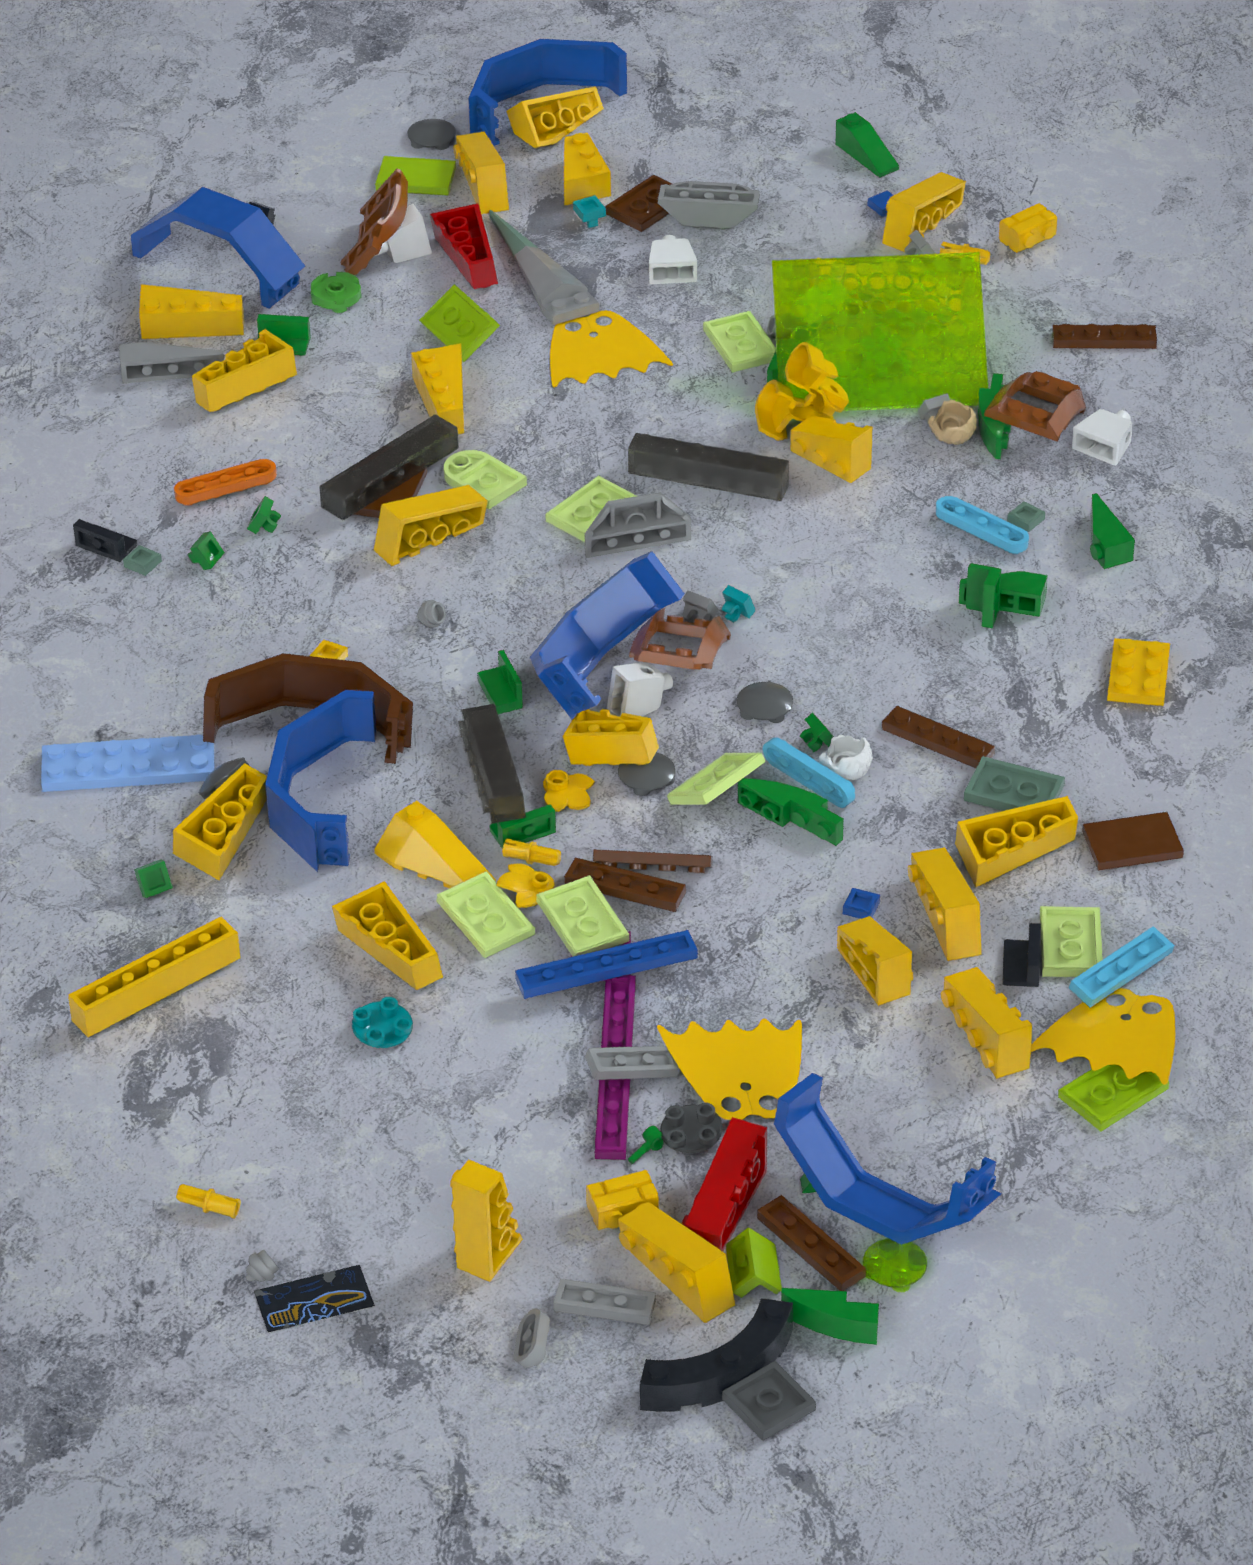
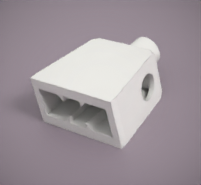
[374,204,432,263]
[649,235,697,284]
[1072,409,1133,466]
[607,662,673,717]

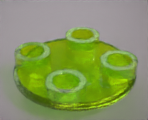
[863,1238,927,1292]

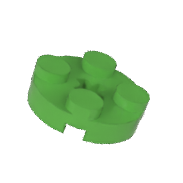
[311,272,362,313]

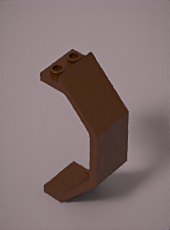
[203,653,413,764]

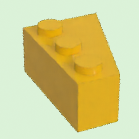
[564,132,611,206]
[837,916,913,1006]

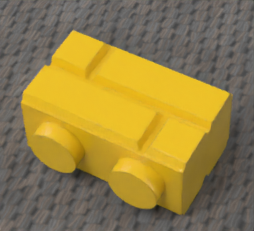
[999,203,1057,253]
[586,1170,659,1230]

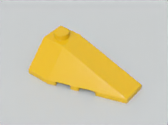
[374,800,496,889]

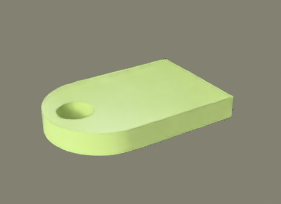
[444,450,527,509]

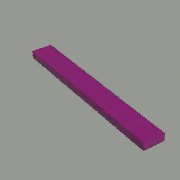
[594,975,636,1160]

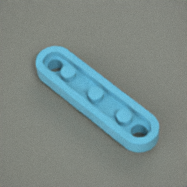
[936,496,1029,554]
[763,737,855,808]

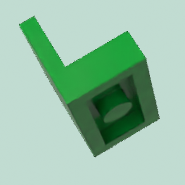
[257,314,311,356]
[966,563,1002,628]
[477,650,523,715]
[489,804,556,849]

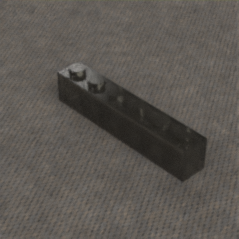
[319,414,459,520]
[628,433,789,502]
[458,704,526,824]

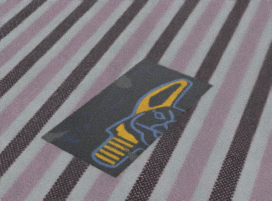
[254,1265,375,1333]

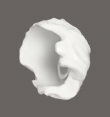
[819,735,873,780]

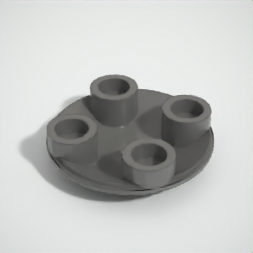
[407,119,456,150]
[737,682,793,723]
[618,752,675,796]
[198,757,249,799]
[660,1103,723,1153]

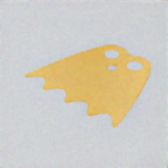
[550,310,673,388]
[1031,988,1176,1085]
[657,1018,802,1120]

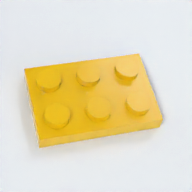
[1107,638,1170,706]

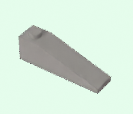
[119,342,224,384]

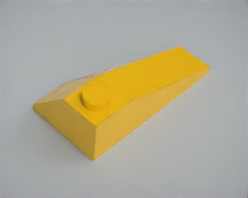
[506,86,604,148]

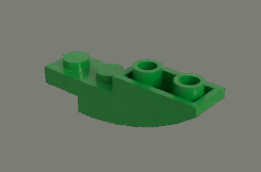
[978,373,1012,459]
[737,778,844,846]

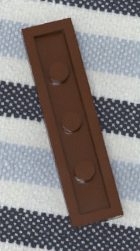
[1052,324,1157,349]
[882,706,995,768]
[593,849,713,873]
[564,857,686,912]
[757,1195,866,1291]

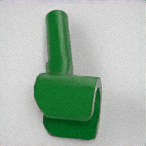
[628,1126,664,1164]

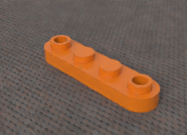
[174,459,277,505]

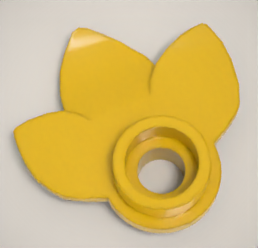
[543,770,595,812]
[496,863,555,908]

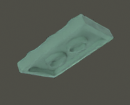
[964,756,1065,811]

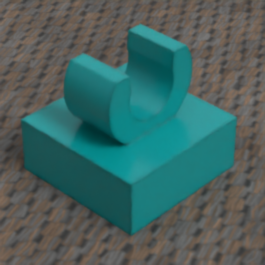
[573,195,606,228]
[722,585,756,623]

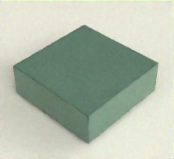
[1007,501,1045,532]
[123,545,162,576]

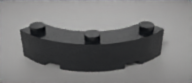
[640,1298,793,1412]

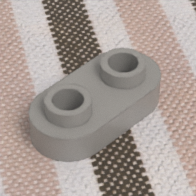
[514,1308,550,1368]

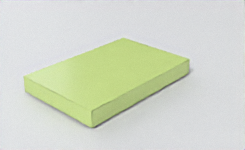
[703,311,776,372]
[545,476,636,542]
[667,752,766,805]
[436,871,535,958]
[536,875,629,957]
[1040,906,1103,977]

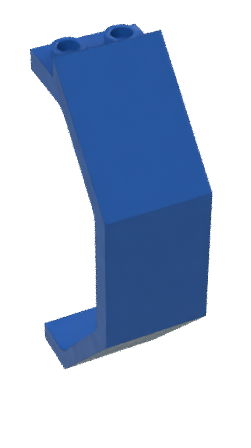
[468,39,627,146]
[131,187,305,309]
[530,551,685,720]
[265,690,377,872]
[774,1073,1002,1245]

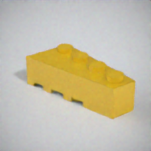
[941,967,1032,1079]

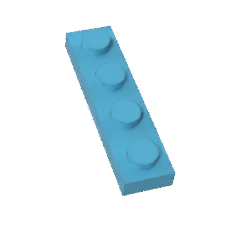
[1069,926,1175,1007]

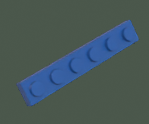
[515,930,698,999]

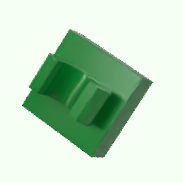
[247,496,281,534]
[187,531,225,570]
[800,712,834,752]
[134,859,173,898]

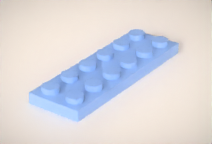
[41,734,215,792]

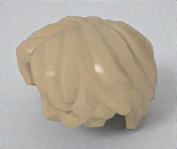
[928,400,977,445]

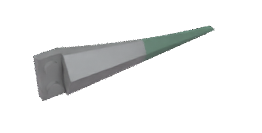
[489,210,599,325]

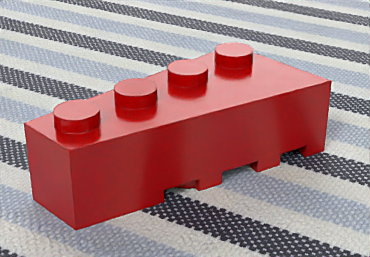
[430,203,498,289]
[681,1117,768,1251]

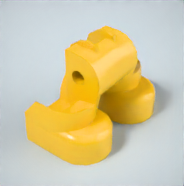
[755,342,849,441]

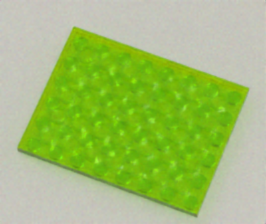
[771,252,988,411]

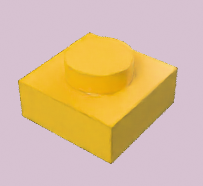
[310,639,348,660]

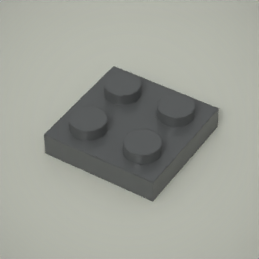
[722,1361,816,1441]

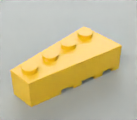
[453,132,509,214]
[882,172,966,252]
[139,284,244,339]
[192,329,297,412]
[411,343,464,438]
[374,485,488,566]
[173,763,267,880]
[955,796,1078,888]
[908,847,982,961]
[332,881,443,990]
[450,1159,523,1282]
[618,1202,735,1323]

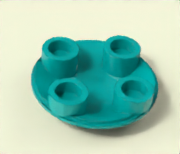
[352,997,413,1048]

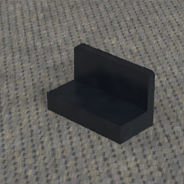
[73,519,137,562]
[1002,923,1041,987]

